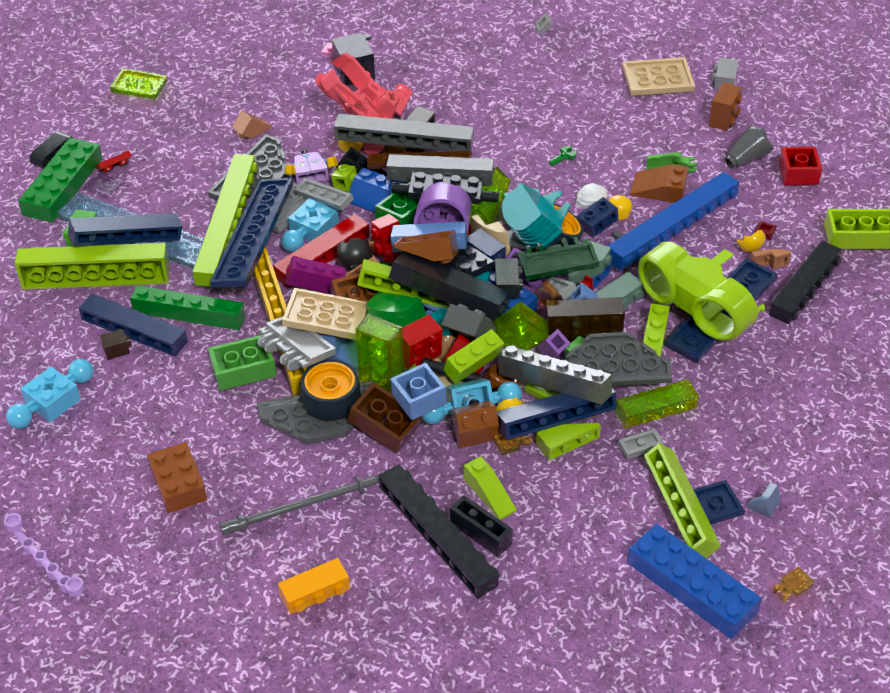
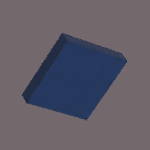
[694,480,745,525]

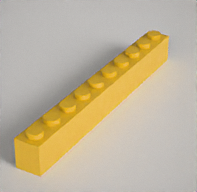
[253,247,307,395]

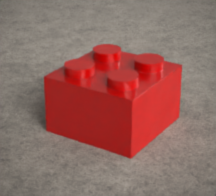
[779,147,822,185]
[396,314,443,370]

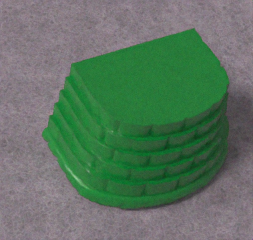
[364,292,427,349]

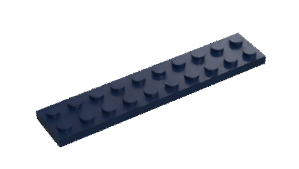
[210,178,294,288]

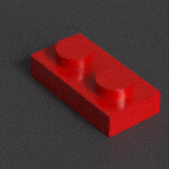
[95,150,132,173]

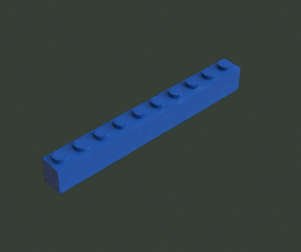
[608,172,740,271]

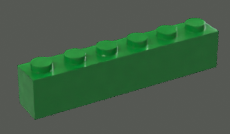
[130,285,246,331]

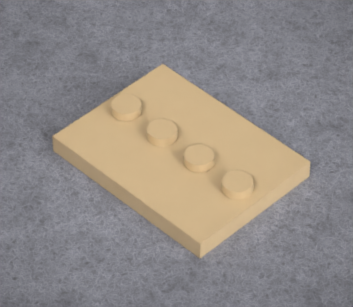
[622,57,695,96]
[282,288,367,340]

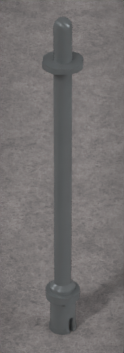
[219,476,379,536]

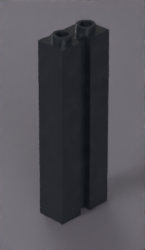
[389,251,510,322]

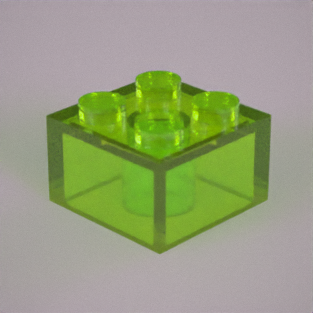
[493,301,549,350]

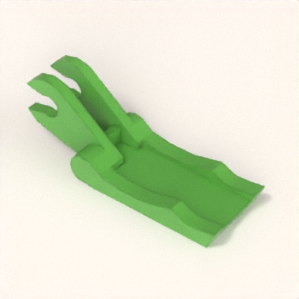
[646,152,698,173]

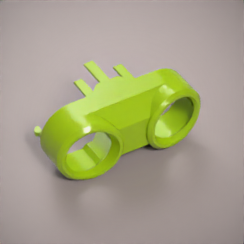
[638,241,765,341]

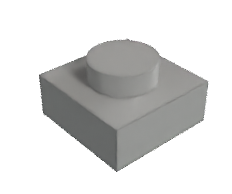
[535,13,553,34]

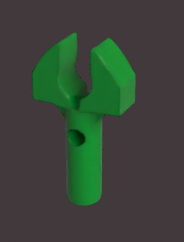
[549,146,577,166]

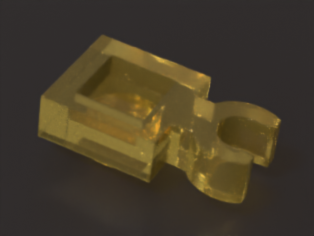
[494,434,532,455]
[773,567,814,602]

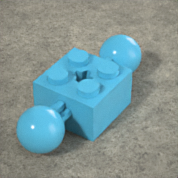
[281,198,340,253]
[6,359,94,429]
[422,378,522,424]

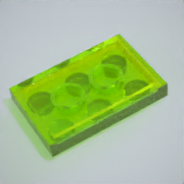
[110,68,168,100]

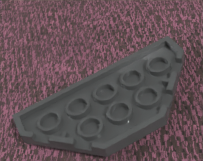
[208,134,288,200]
[564,332,672,386]
[257,380,373,444]

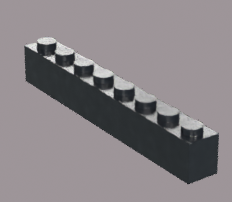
[379,464,499,599]

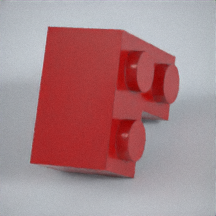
[371,214,402,265]

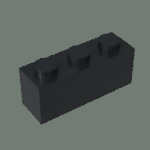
[450,495,513,557]

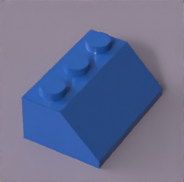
[349,168,404,213]

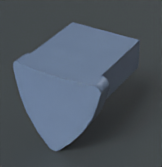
[747,483,781,518]

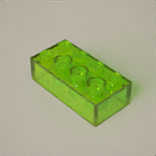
[355,313,404,394]

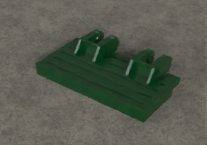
[517,236,599,281]

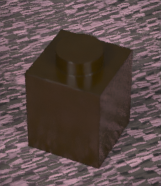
[100,329,132,360]

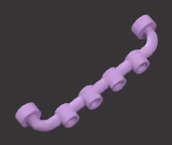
[4,513,85,597]

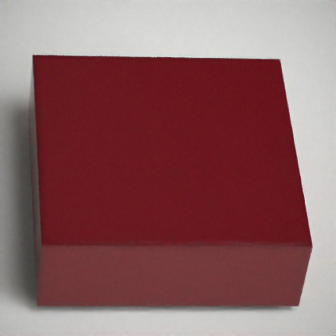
[754,221,777,241]

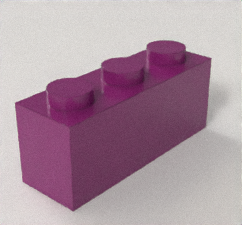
[286,256,346,294]

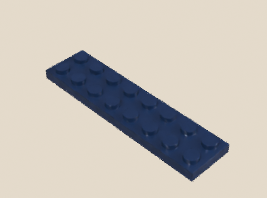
[665,258,778,363]

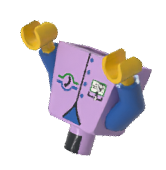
[285,150,338,184]

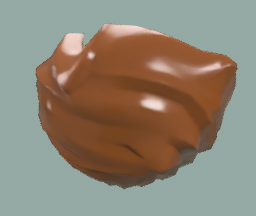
[486,364,519,391]

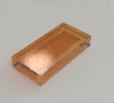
[534,280,559,306]

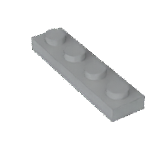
[294,178,354,211]

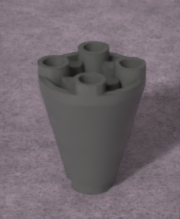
[724,126,774,169]

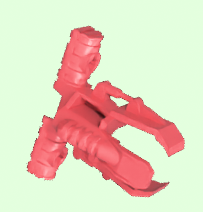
[315,53,413,156]

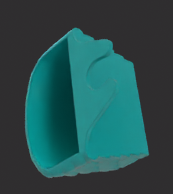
[502,183,571,249]

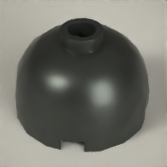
[336,238,373,271]

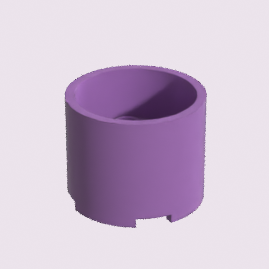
[414,182,472,233]

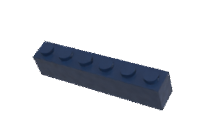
[68,213,183,247]
[79,294,188,357]
[497,388,617,441]

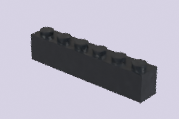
[769,241,842,325]

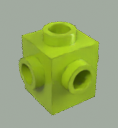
[331,164,357,192]

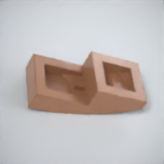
[750,249,791,269]

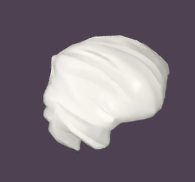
[575,183,607,210]

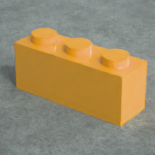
[278,558,350,614]

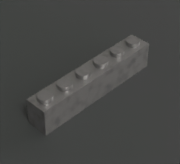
[498,345,612,404]

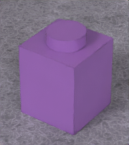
[536,329,570,358]

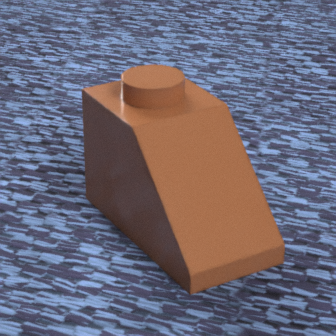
[232,110,272,139]

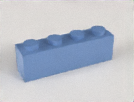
[391,221,468,253]

